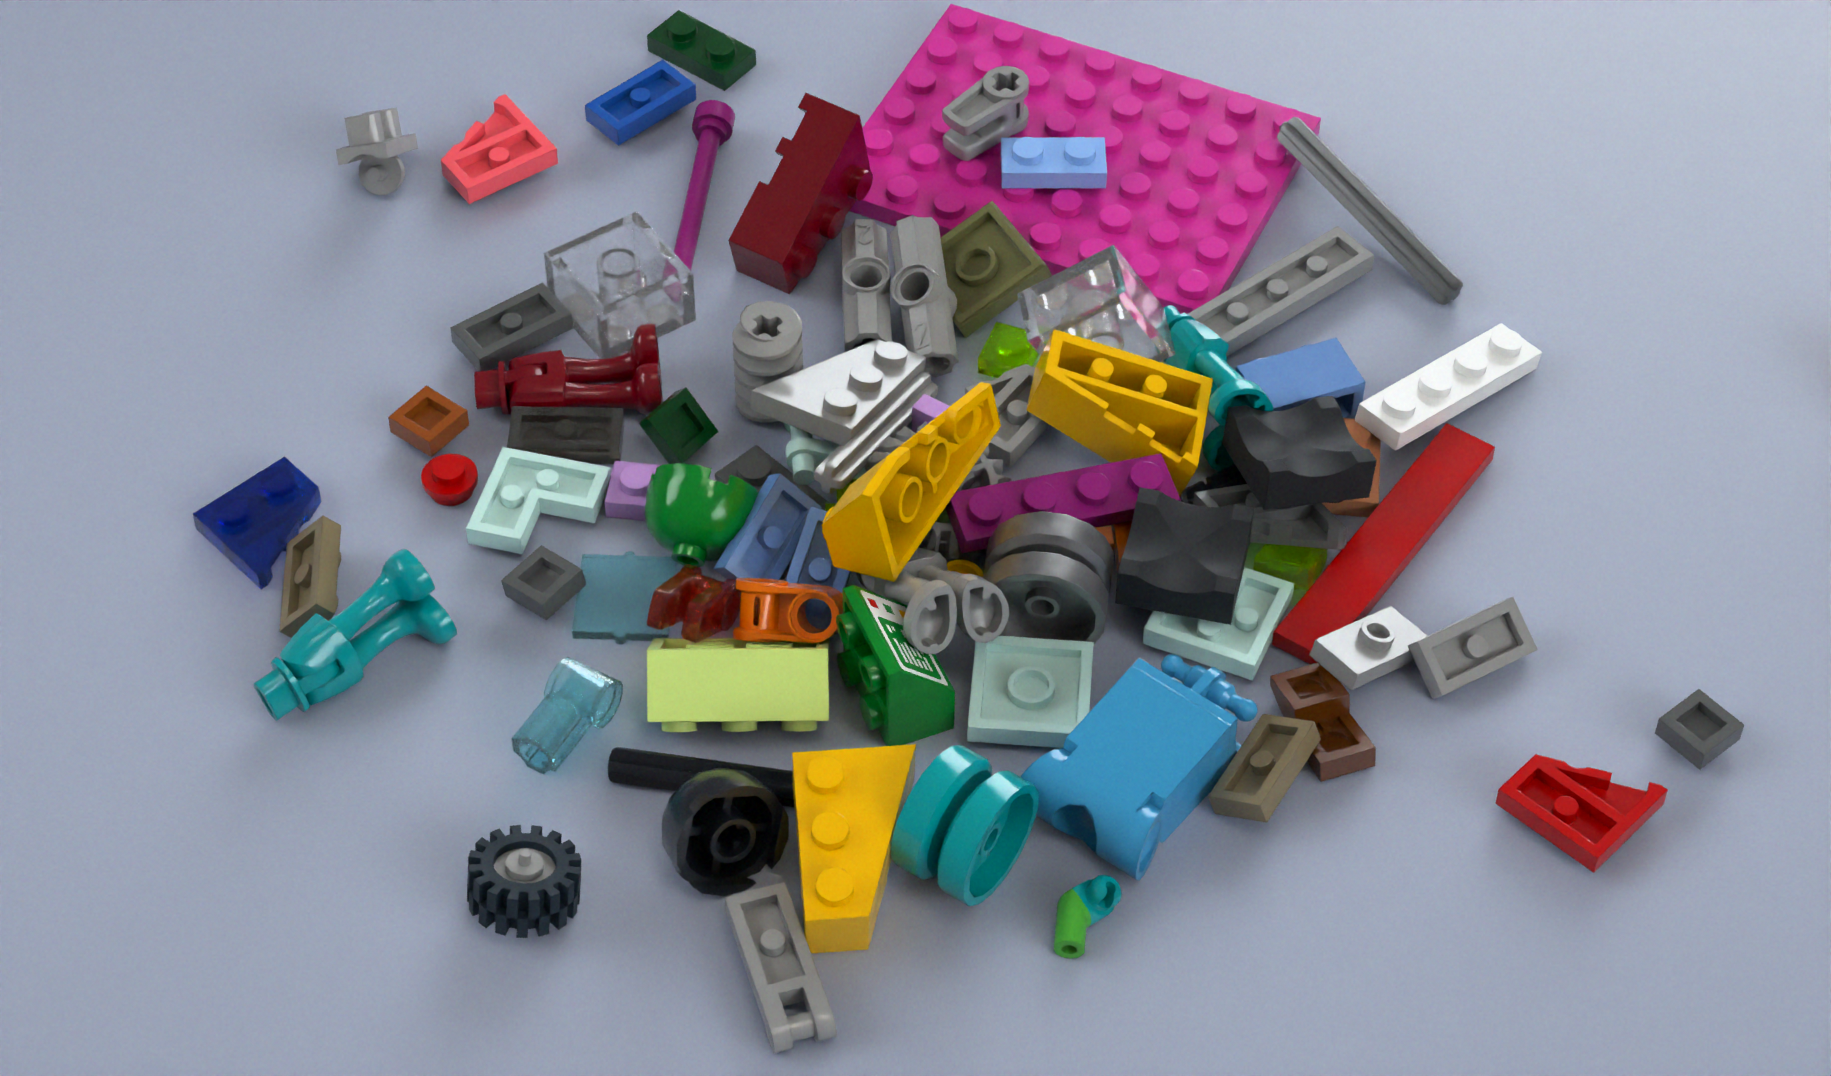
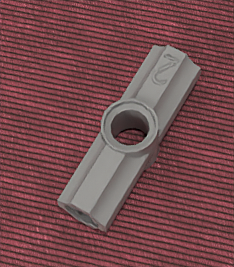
[890,215,959,378]
[841,219,892,352]

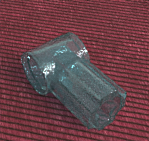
[511,657,623,775]

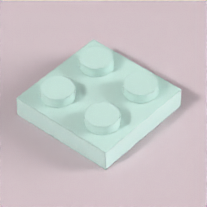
[967,636,1094,748]

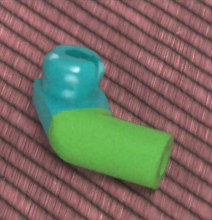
[1054,875,1122,959]

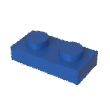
[585,60,696,146]

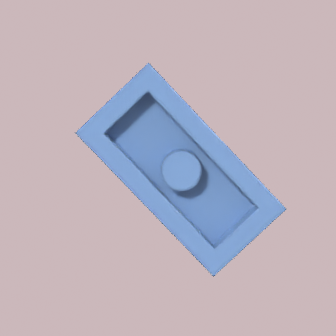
[1000,137,1107,188]

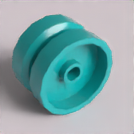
[891,745,1039,906]

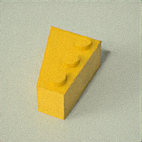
[1026,329,1213,497]

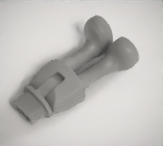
[856,547,1009,654]

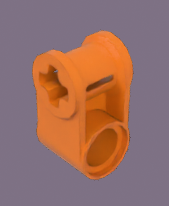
[733,578,843,643]

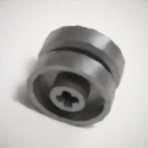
[983,511,1114,644]

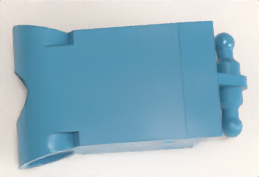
[1021,654,1258,881]

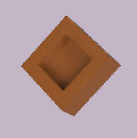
[388,385,469,457]

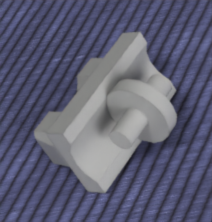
[336,108,418,195]

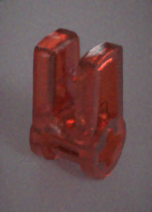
[647,564,741,643]

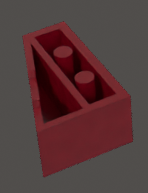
[728,93,873,295]

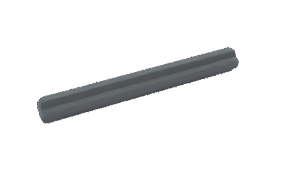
[1277,117,1463,305]

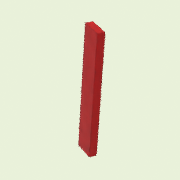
[1272,423,1495,664]

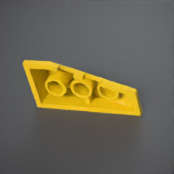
[821,382,1001,582]

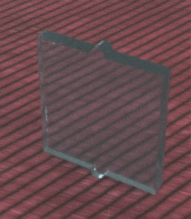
[572,551,677,645]

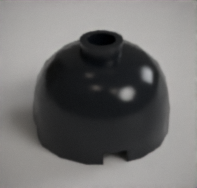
[662,768,789,896]

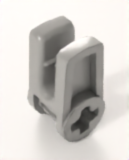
[942,66,1029,161]

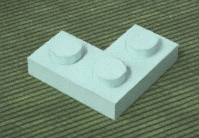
[466,447,611,554]
[1143,567,1294,681]

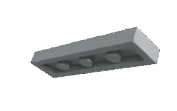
[1188,226,1374,356]

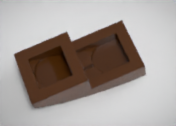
[1270,662,1376,782]

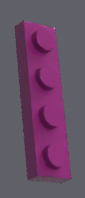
[945,453,1181,553]

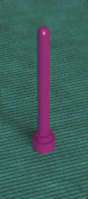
[666,100,735,297]

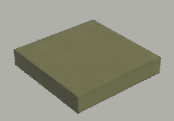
[941,201,1052,338]

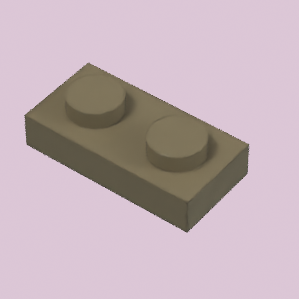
[279,515,341,638]
[1208,714,1321,823]

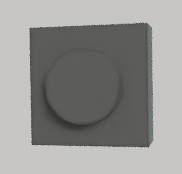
[501,545,586,620]
[1655,689,1744,770]

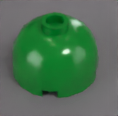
[644,463,759,567]

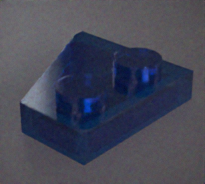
[193,456,321,589]

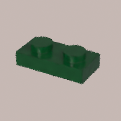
[647,10,756,91]

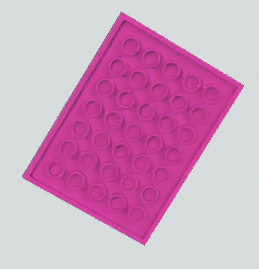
[850,4,1321,314]

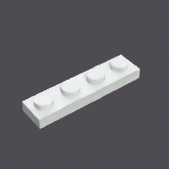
[1355,323,1542,451]

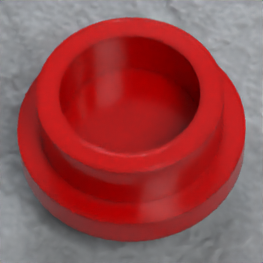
[421,454,478,506]

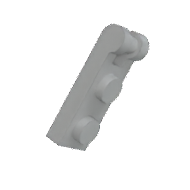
[725,882,837,1053]

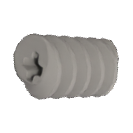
[732,301,803,423]

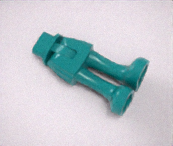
[1156,305,1273,471]
[253,549,457,721]

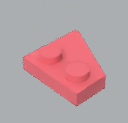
[441,94,558,204]

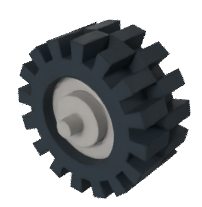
[467,825,581,938]

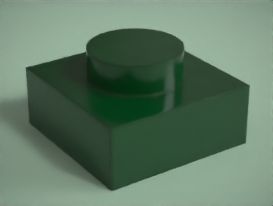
[639,387,719,464]

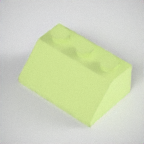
[647,638,830,732]

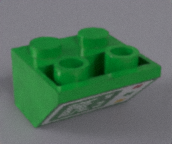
[836,585,955,746]

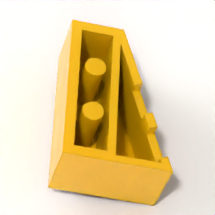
[792,744,916,954]

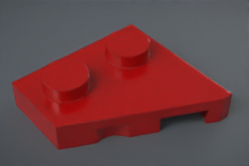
[1495,754,1668,873]

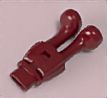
[474,323,663,421]

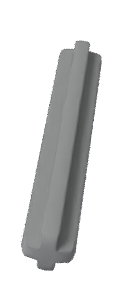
[814,372,938,494]

